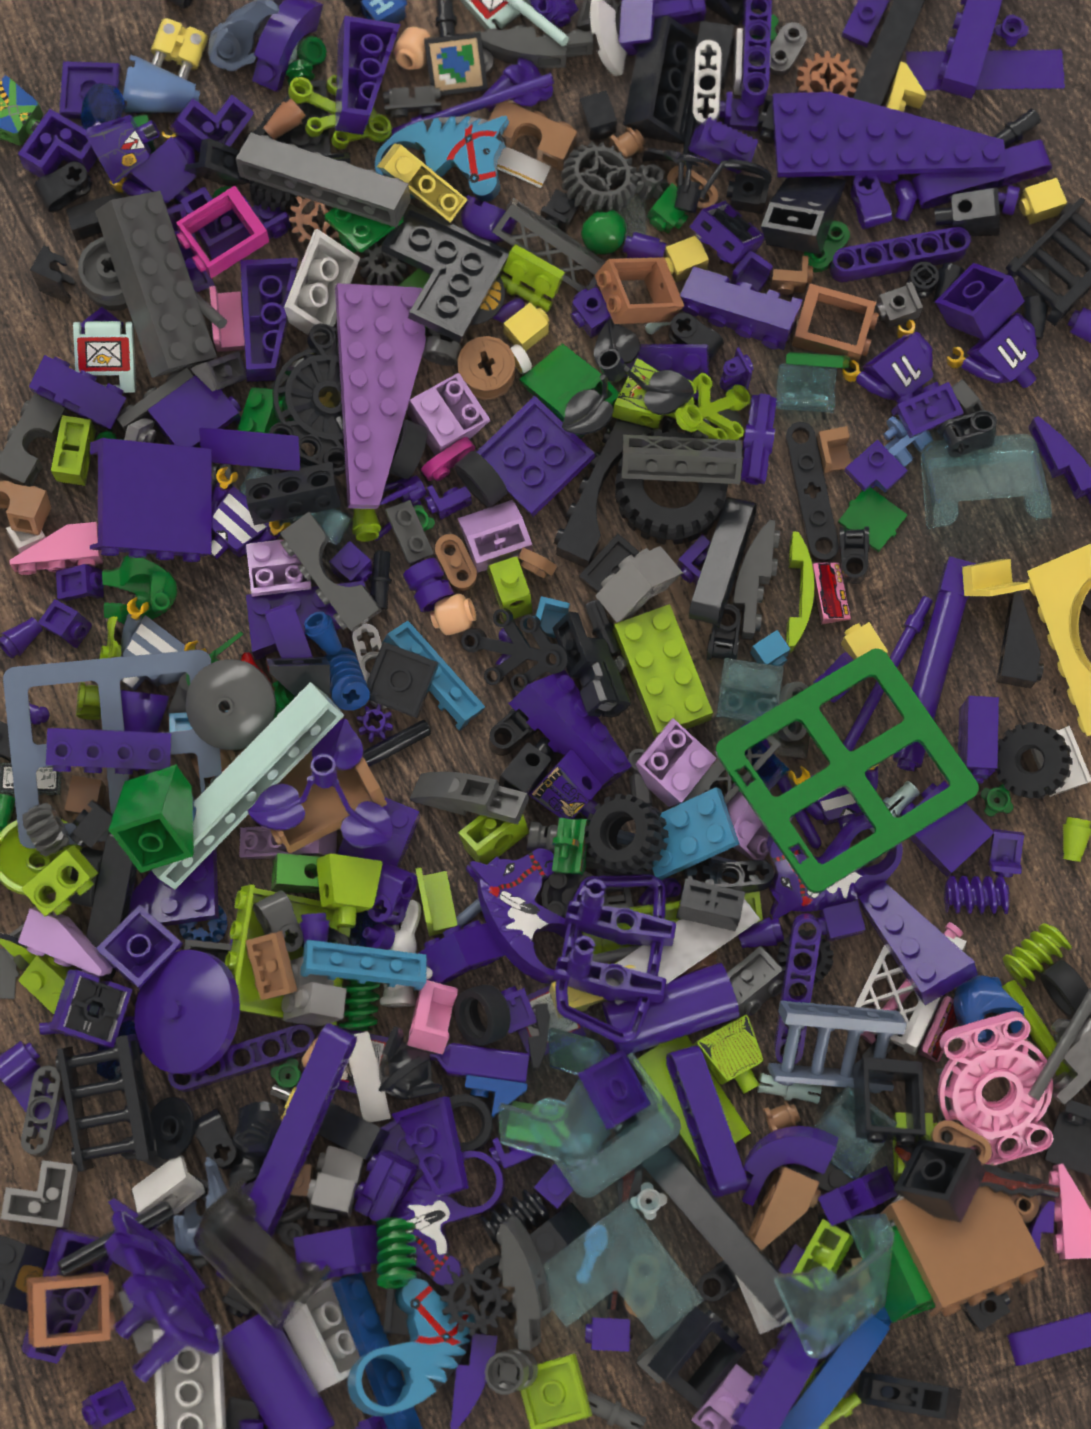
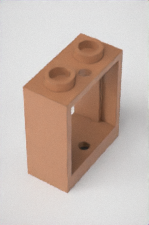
[595,257,684,324]
[792,283,879,363]
[27,1272,115,1348]

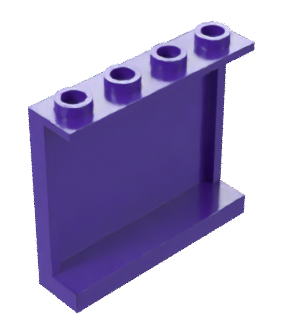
[90,438,212,562]

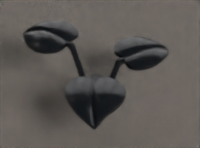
[642,148,772,213]
[562,319,694,435]

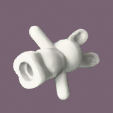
[379,900,433,1007]

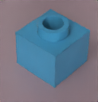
[750,630,790,672]

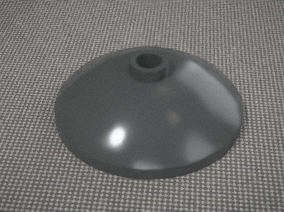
[186,659,276,750]

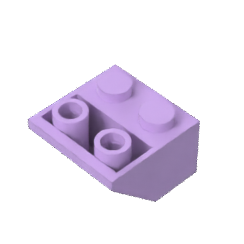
[407,373,490,456]
[458,500,532,573]
[246,539,311,597]
[635,718,717,807]
[724,780,793,860]
[691,1364,753,1429]

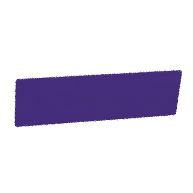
[199,427,300,471]

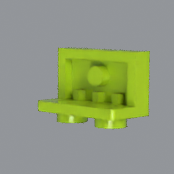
[18,954,76,1014]

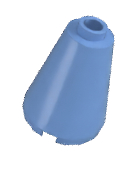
[120,55,200,113]

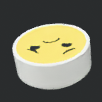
[510,344,532,374]

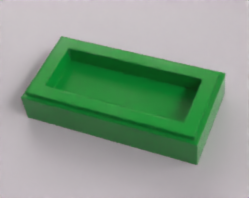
[786,352,850,368]

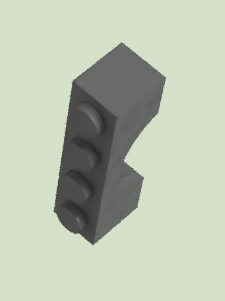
[280,512,382,632]

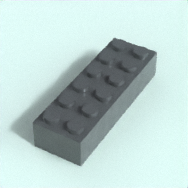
[95,191,217,378]

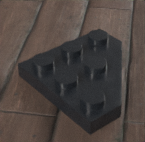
[244,80,331,154]

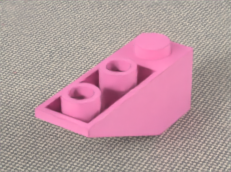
[9,522,103,575]
[1049,1164,1091,1260]

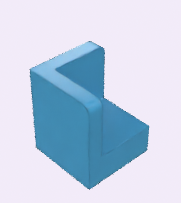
[536,596,570,638]

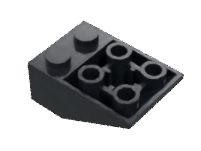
[761,176,846,255]

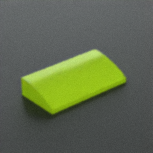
[632,1036,751,1167]

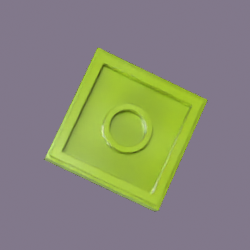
[520,1353,592,1429]

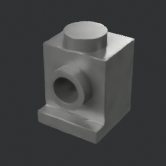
[875,282,923,329]

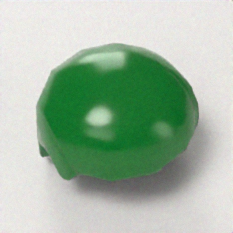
[581,210,627,255]

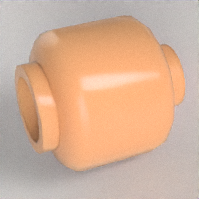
[393,27,431,70]
[430,594,476,635]

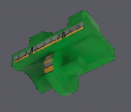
[552,818,590,875]

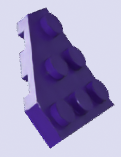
[128,848,219,926]

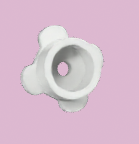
[630,1182,667,1220]

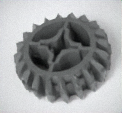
[561,141,638,213]

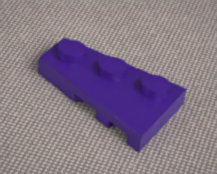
[625,344,709,400]
[392,1096,469,1197]

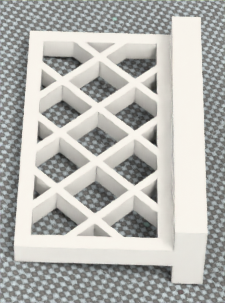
[855,935,967,1056]

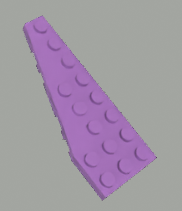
[335,283,426,509]

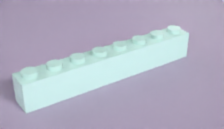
[152,682,344,889]

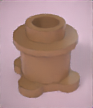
[609,127,645,159]
[762,1100,801,1132]
[1011,1189,1039,1223]

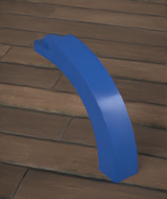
[779,1295,892,1429]

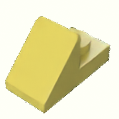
[886,62,926,112]

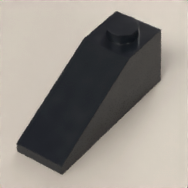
[996,591,1044,689]
[857,1371,962,1421]

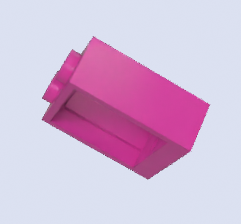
[176,186,269,279]

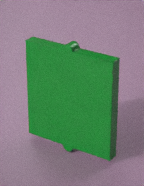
[838,487,908,553]

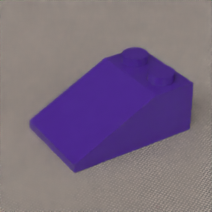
[338,797,420,868]

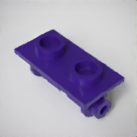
[720,347,754,392]

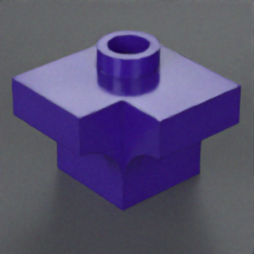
[844,440,908,493]

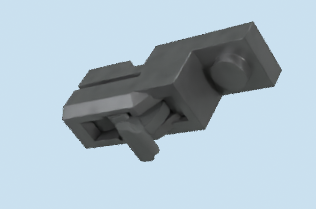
[1051,1012,1091,1105]

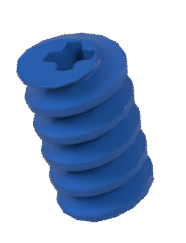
[325,647,370,710]

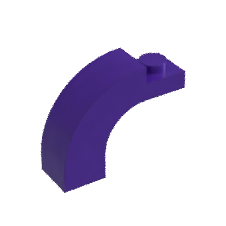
[252,0,323,91]
[742,1126,839,1206]

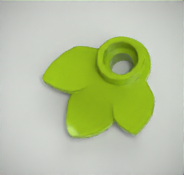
[100,616,121,659]

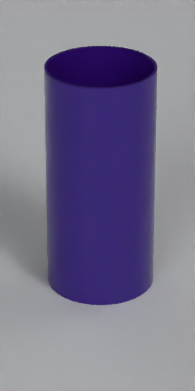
[602,962,740,1056]
[221,1310,336,1429]

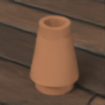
[263,98,306,140]

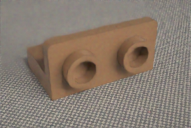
[245,931,298,1000]

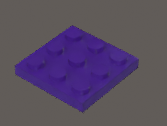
[477,396,596,517]

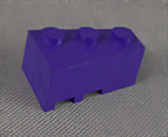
[29,355,127,431]

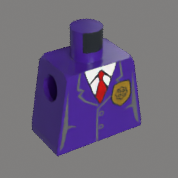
[86,115,160,184]

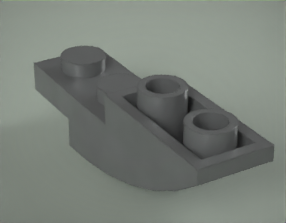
[481,26,593,68]
[732,520,780,640]
[410,772,529,824]
[497,1217,552,1350]

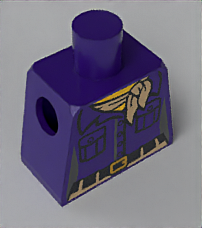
[529,749,602,819]

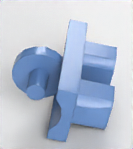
[883,416,934,467]

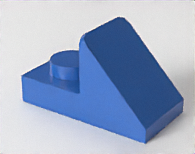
[465,1075,527,1118]

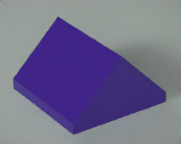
[96,905,183,989]

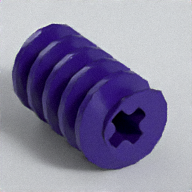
[944,876,1010,914]

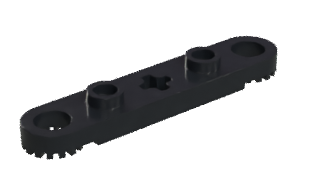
[786,422,839,562]

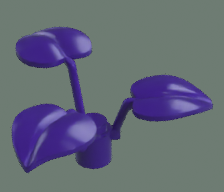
[248,718,393,848]

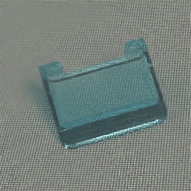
[921,434,1052,529]
[774,1213,894,1359]

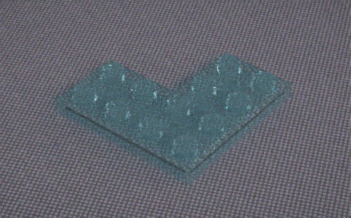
[543,1199,704,1340]

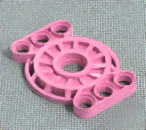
[938,1011,1053,1165]

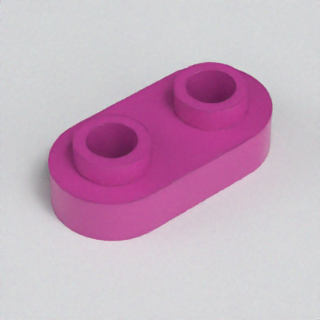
[421,437,475,482]

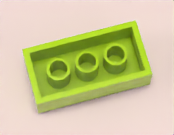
[613,604,713,739]

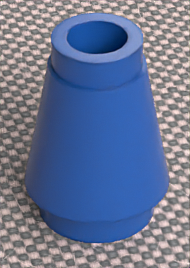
[304,612,342,656]

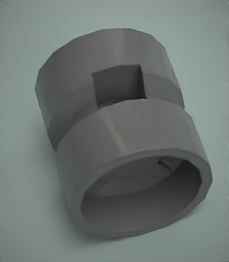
[422,328,465,366]
[485,1348,538,1395]

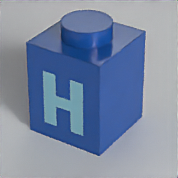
[361,0,407,24]

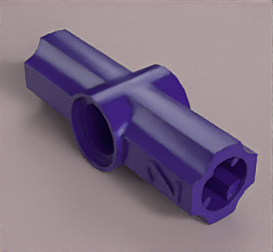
[741,394,777,485]

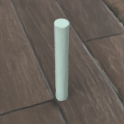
[505,0,569,46]

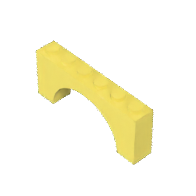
[1027,544,1091,736]

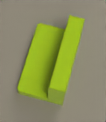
[415,868,458,936]

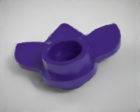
[503,57,553,107]

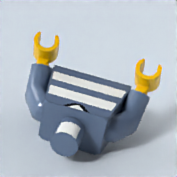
[121,597,207,691]

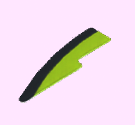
[0,932,36,964]

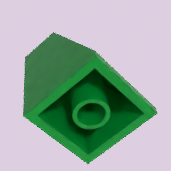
[109,765,194,873]
[861,1225,936,1323]

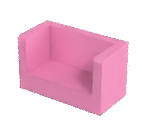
[407,980,458,1055]

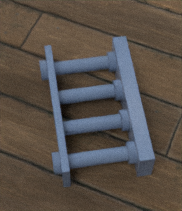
[768,1000,907,1093]

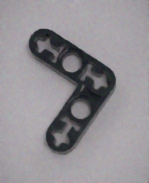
[683,858,774,892]

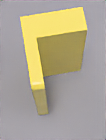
[962,559,1030,596]

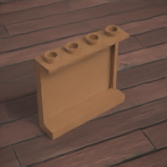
[238,718,387,854]
[880,1163,1046,1317]

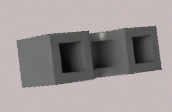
[0,393,69,487]

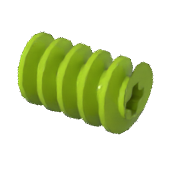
[1003,923,1072,987]

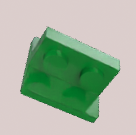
[324,207,404,253]

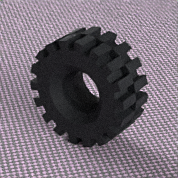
[996,722,1073,799]

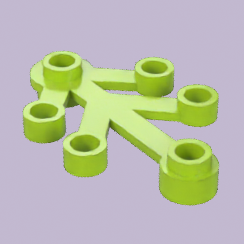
[288,75,392,149]
[675,373,751,440]

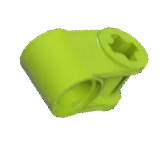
[76,682,101,720]

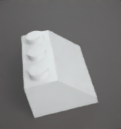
[284,229,360,336]
[275,1277,360,1392]

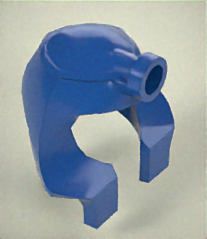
[953,975,1024,1043]

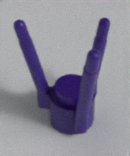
[375,475,427,541]

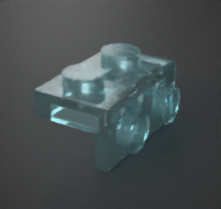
[776,364,837,413]

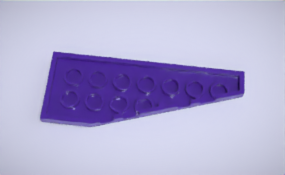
[772,92,1006,178]

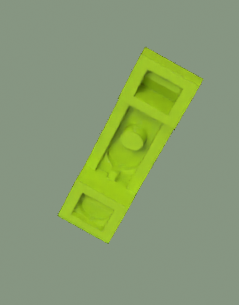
[786,532,814,653]

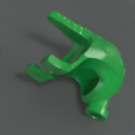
[102,556,177,625]

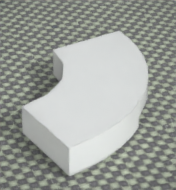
[590,0,626,76]

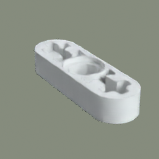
[693,40,722,124]
[352,624,387,709]

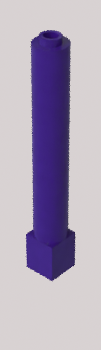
[893,556,975,771]

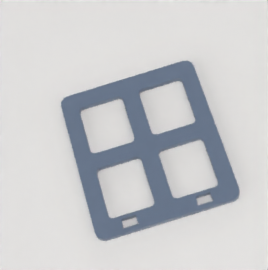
[3,650,222,849]

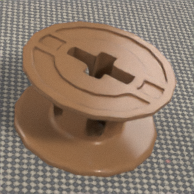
[457,336,515,400]

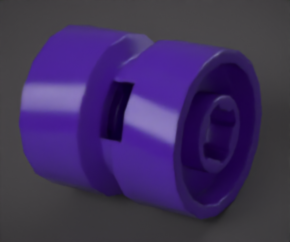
[403,558,455,613]

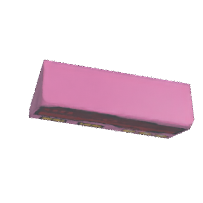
[812,563,851,625]
[918,996,957,1062]

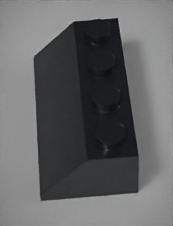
[623,15,698,144]

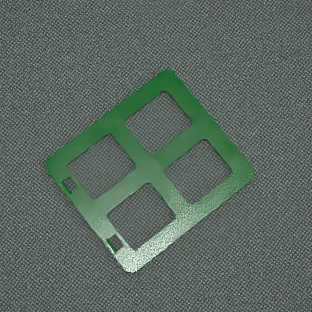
[715,648,979,893]

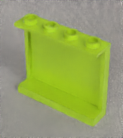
[225,884,351,1026]

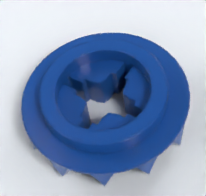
[178,905,227,943]

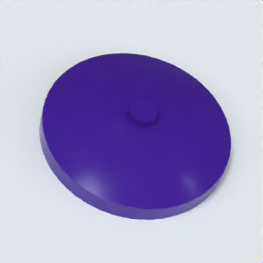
[134,950,240,1075]

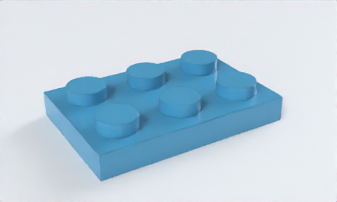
[652,787,740,880]

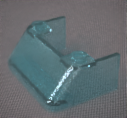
[499,1027,613,1166]
[529,1052,681,1198]

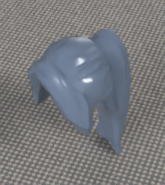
[208,0,279,71]
[173,1157,237,1256]

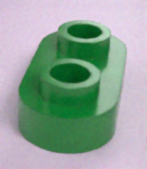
[803,221,850,273]

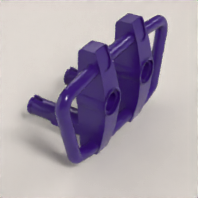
[553,874,677,1044]
[104,1210,220,1382]

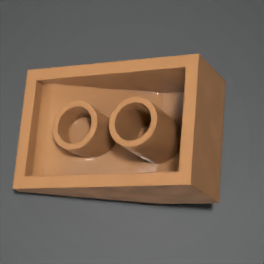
[747,1167,820,1251]

